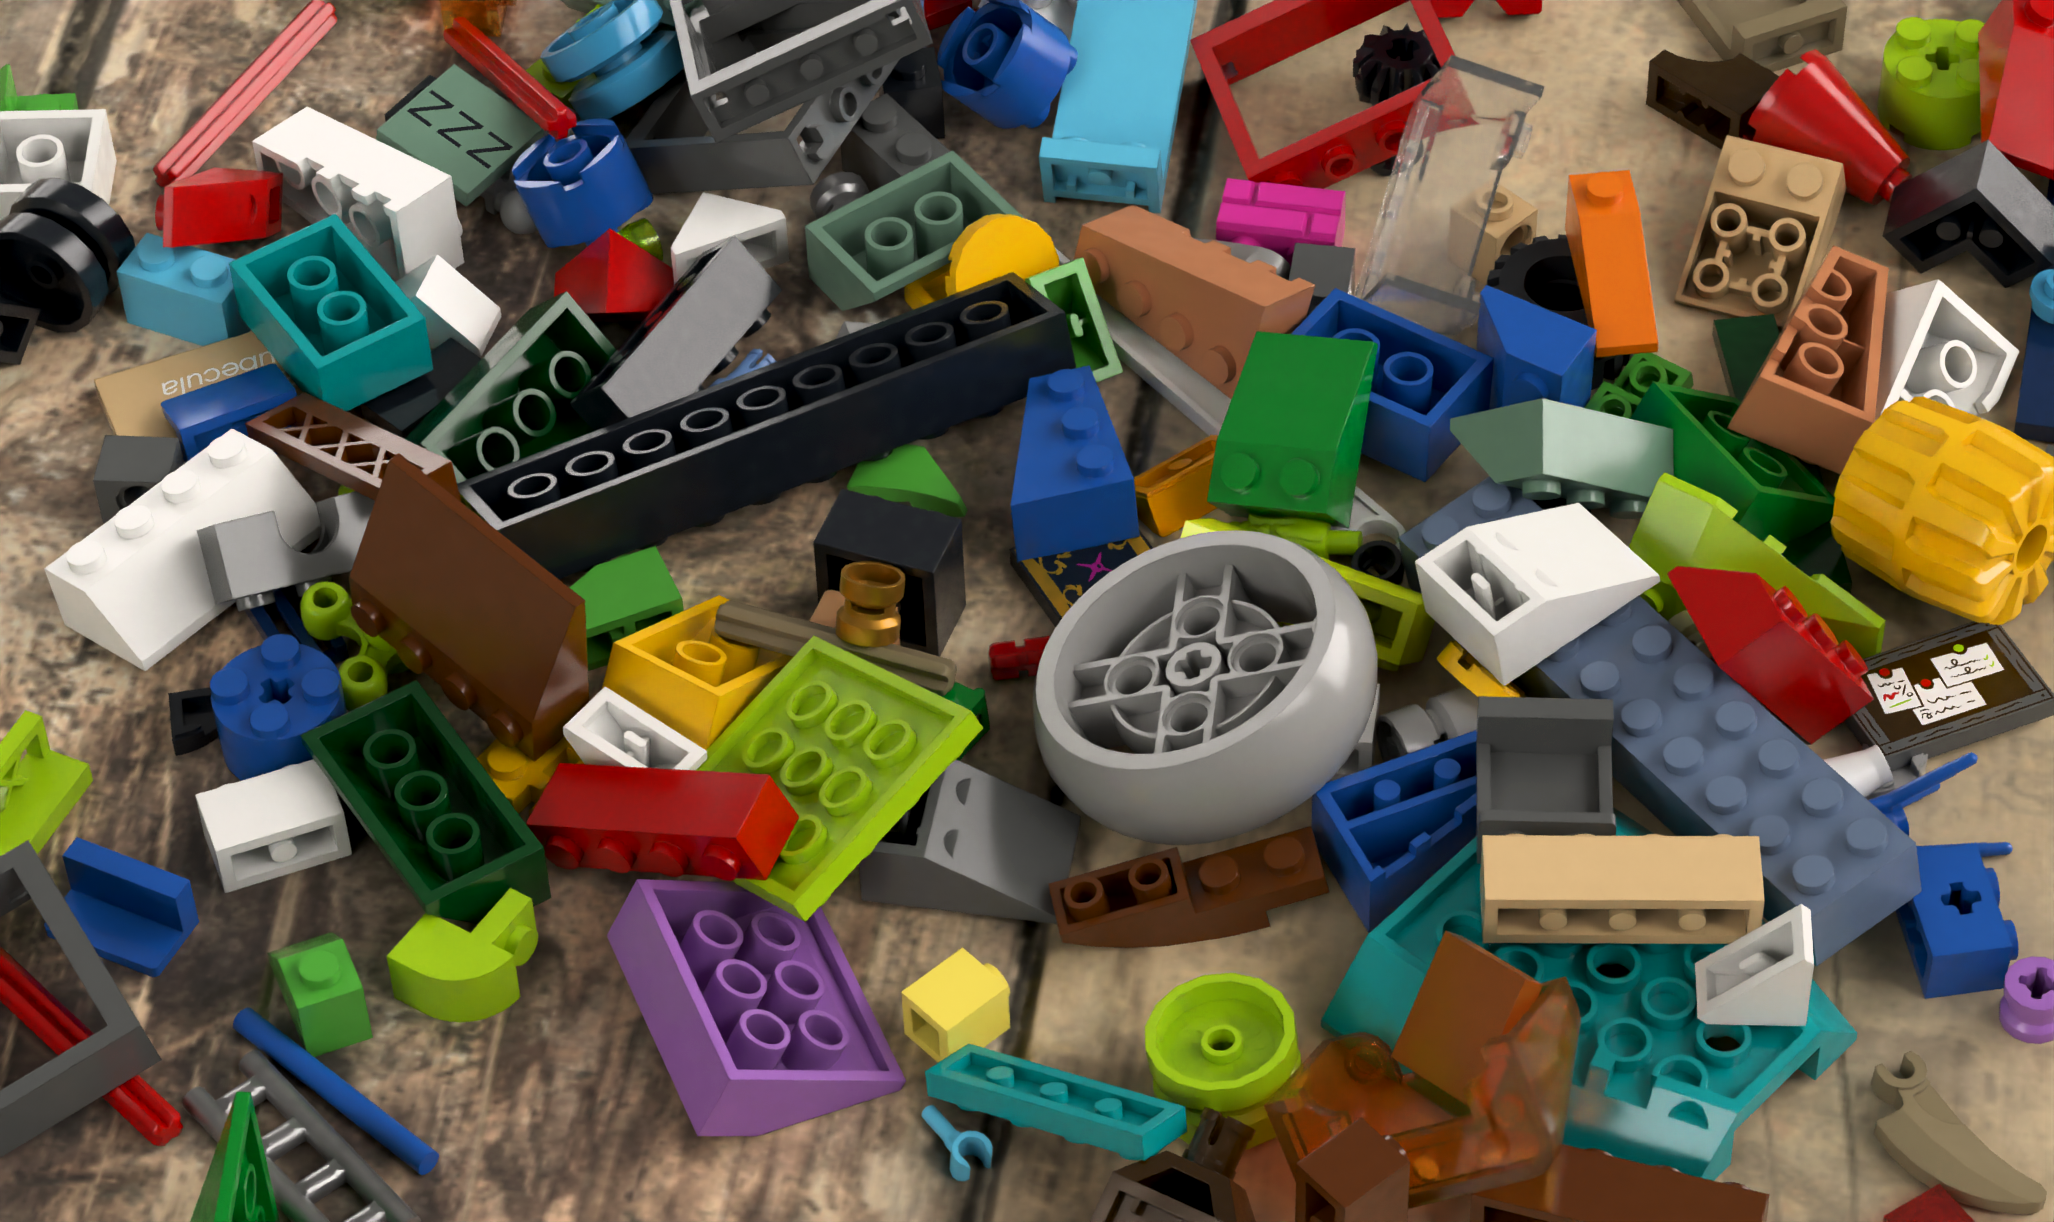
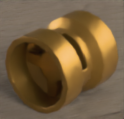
[835,561,905,647]

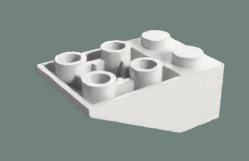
[1415,503,1660,686]

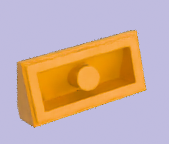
[1134,434,1218,537]

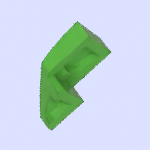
[846,444,968,517]

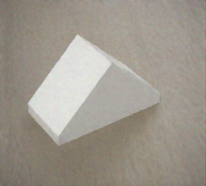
[670,192,789,285]
[395,254,501,358]
[563,687,707,770]
[1695,904,1814,1026]

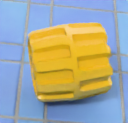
[1830,397,2054,625]

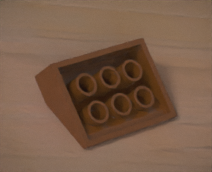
[349,453,589,761]

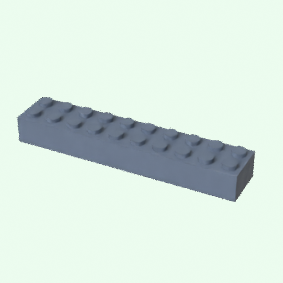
[1398,476,1922,966]

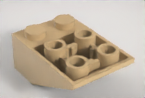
[1674,135,1847,330]

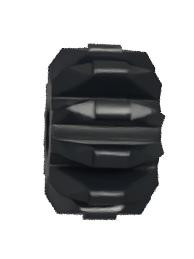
[1353,23,1443,106]

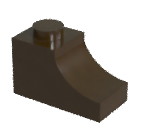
[1646,49,1779,150]

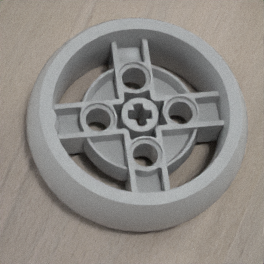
[1032,530,1378,845]

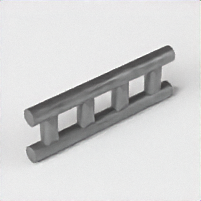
[182,1050,421,1222]

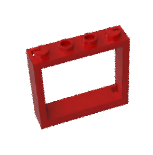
[1190,0,1482,189]

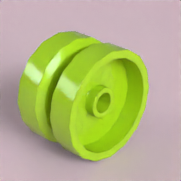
[1145,973,1305,1150]

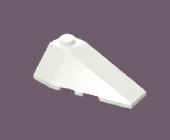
[1875,279,2019,421]

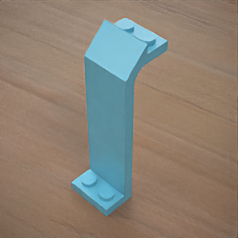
[1039,0,1198,213]

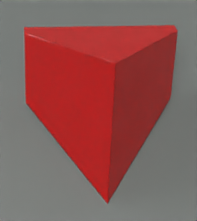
[554,228,674,323]

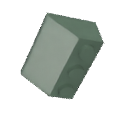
[805,150,1023,311]
[1450,398,1674,519]

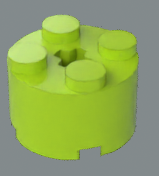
[1877,17,1985,150]

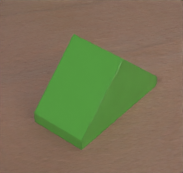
[1025,257,1123,383]

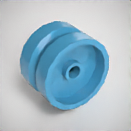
[540,0,684,121]

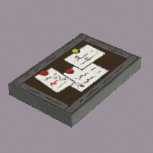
[1844,621,2054,771]

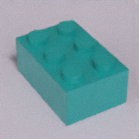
[229,214,434,412]

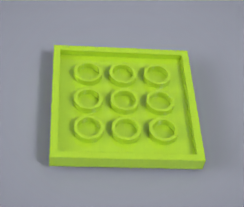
[697,635,983,922]

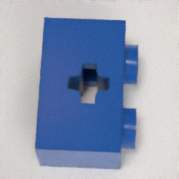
[1896,842,2019,999]

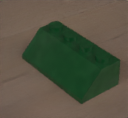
[405,291,616,483]
[301,680,551,924]

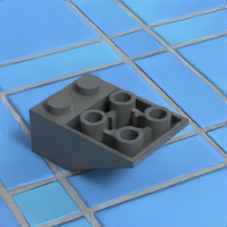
[859,759,1081,924]

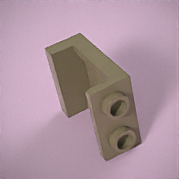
[1677,0,1847,72]

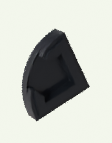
[168,687,218,756]

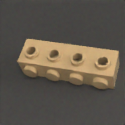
[1480,834,1765,944]

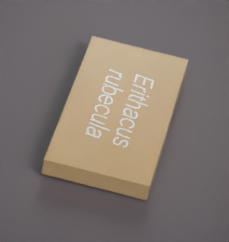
[94,331,303,457]

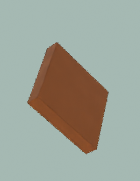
[1391,931,1543,1112]

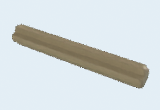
[714,600,957,696]

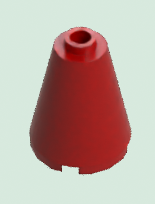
[1743,49,1912,206]

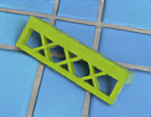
[0,710,93,856]

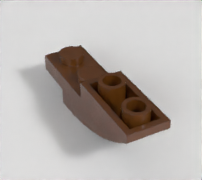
[1048,826,1330,948]

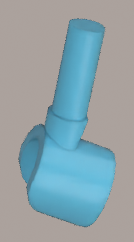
[921,1105,992,1181]

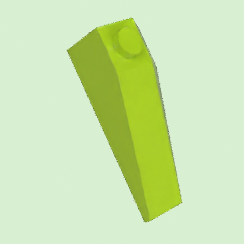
[1629,472,1886,659]

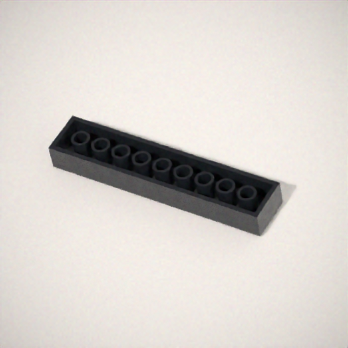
[457,272,1076,579]

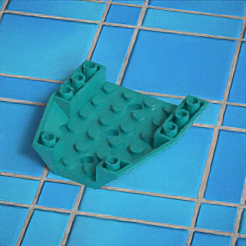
[1321,807,1857,1181]

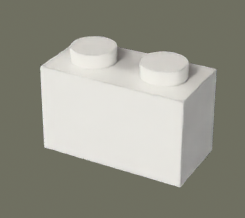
[195,759,352,893]

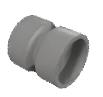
[1376,687,1478,763]

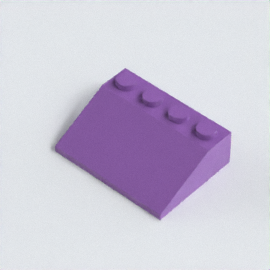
[607,879,906,1136]

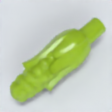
[1225,513,1363,560]

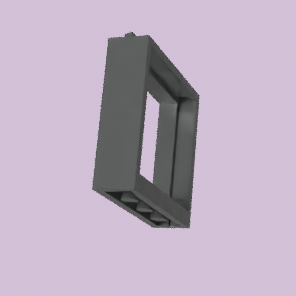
[626,0,901,194]
[670,0,933,143]
[0,840,162,1158]

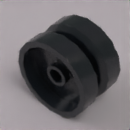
[0,178,135,333]

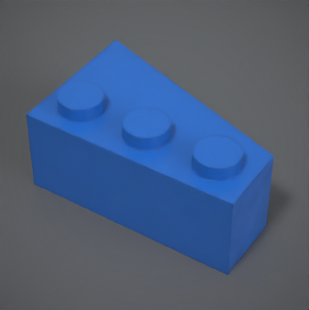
[1010,365,1140,563]
[1311,730,1476,933]

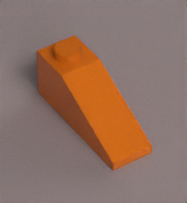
[1565,170,1659,357]

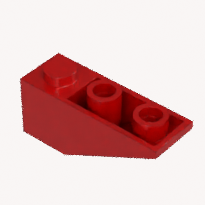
[155,167,283,248]

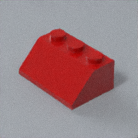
[1667,566,1874,744]

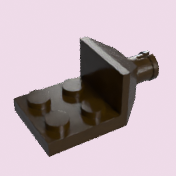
[1090,1107,1256,1222]

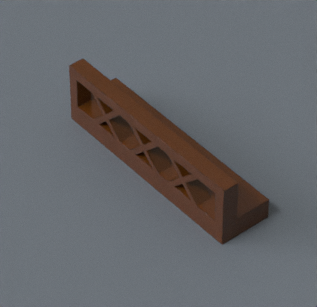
[245,392,461,502]

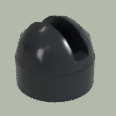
[1351,540,1405,585]

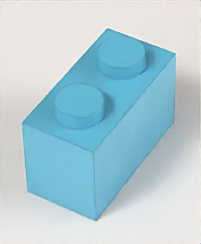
[116,233,251,346]

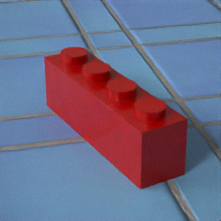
[526,763,799,881]

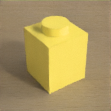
[901,947,1010,1063]

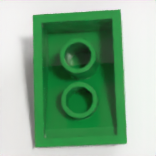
[1207,331,1378,528]

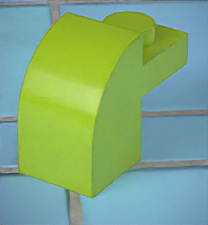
[386,888,538,1022]

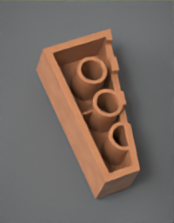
[1074,204,1315,400]
[1727,245,1889,475]

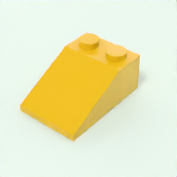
[602,595,793,750]

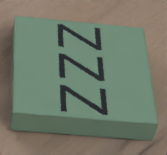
[376,64,544,207]

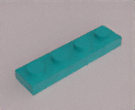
[925,1044,1187,1161]

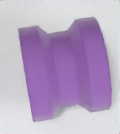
[1999,956,2054,1044]

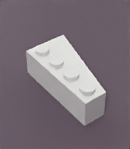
[252,107,464,282]

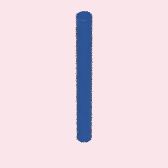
[233,1007,439,1175]

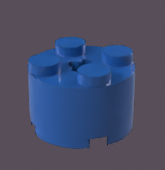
[937,0,1078,129]
[512,118,654,248]
[210,634,347,781]

